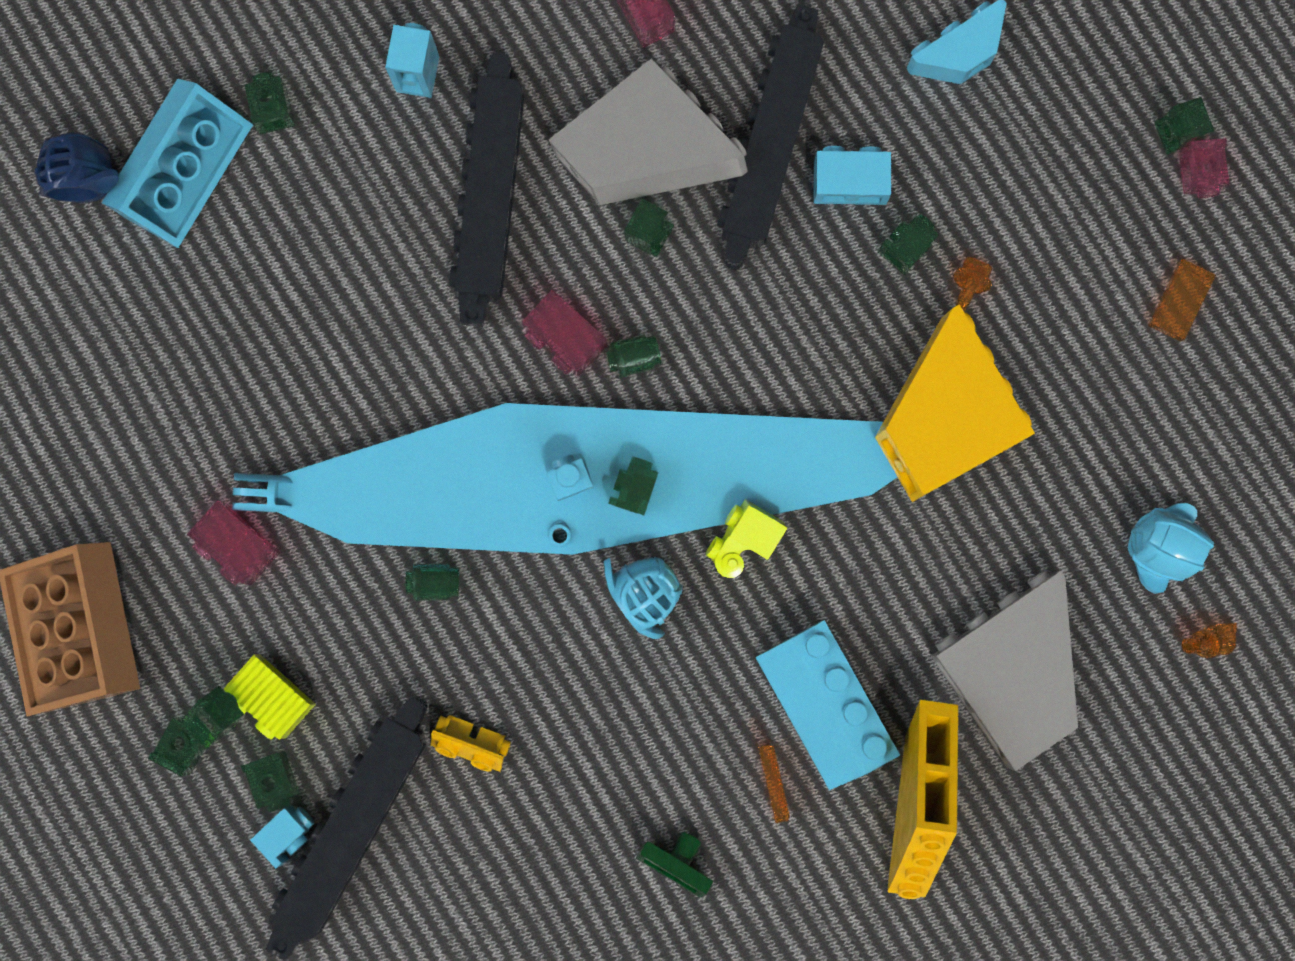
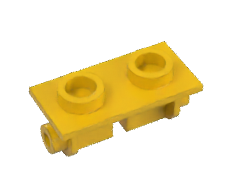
[430,715,511,772]

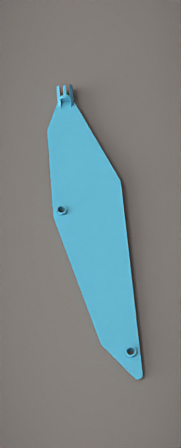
[232,403,897,555]

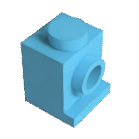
[545,453,593,501]
[250,805,314,869]

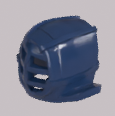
[34,132,119,203]

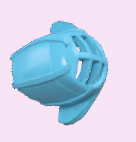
[1128,503,1214,594]
[604,557,683,639]

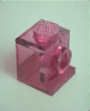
[1178,138,1229,198]

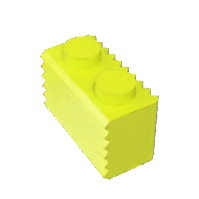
[224,654,316,740]

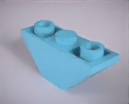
[906,0,1007,84]

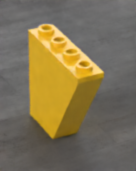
[875,304,1035,502]
[888,700,958,899]

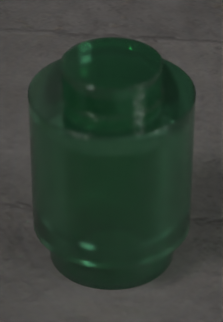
[605,334,662,378]
[405,563,459,601]

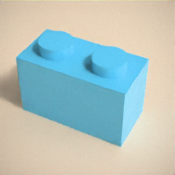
[385,23,439,98]
[813,146,891,205]

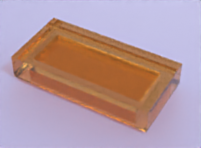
[1148,259,1216,342]
[757,743,790,823]

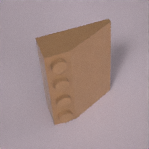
[0,542,140,716]

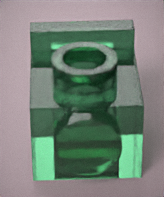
[244,72,296,135]
[1154,97,1214,155]
[624,199,674,258]
[877,214,939,275]
[608,456,659,516]
[182,686,244,749]
[148,714,213,777]
[241,751,300,813]

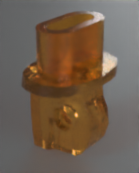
[953,257,993,312]
[1182,623,1237,658]

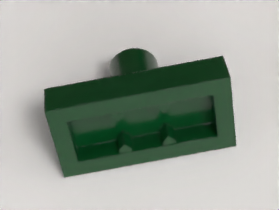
[635,832,713,898]

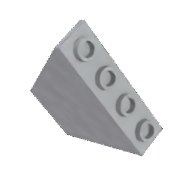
[549,59,748,205]
[931,570,1078,771]

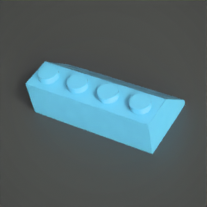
[102,79,253,248]
[755,620,900,790]

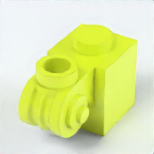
[706,499,787,578]

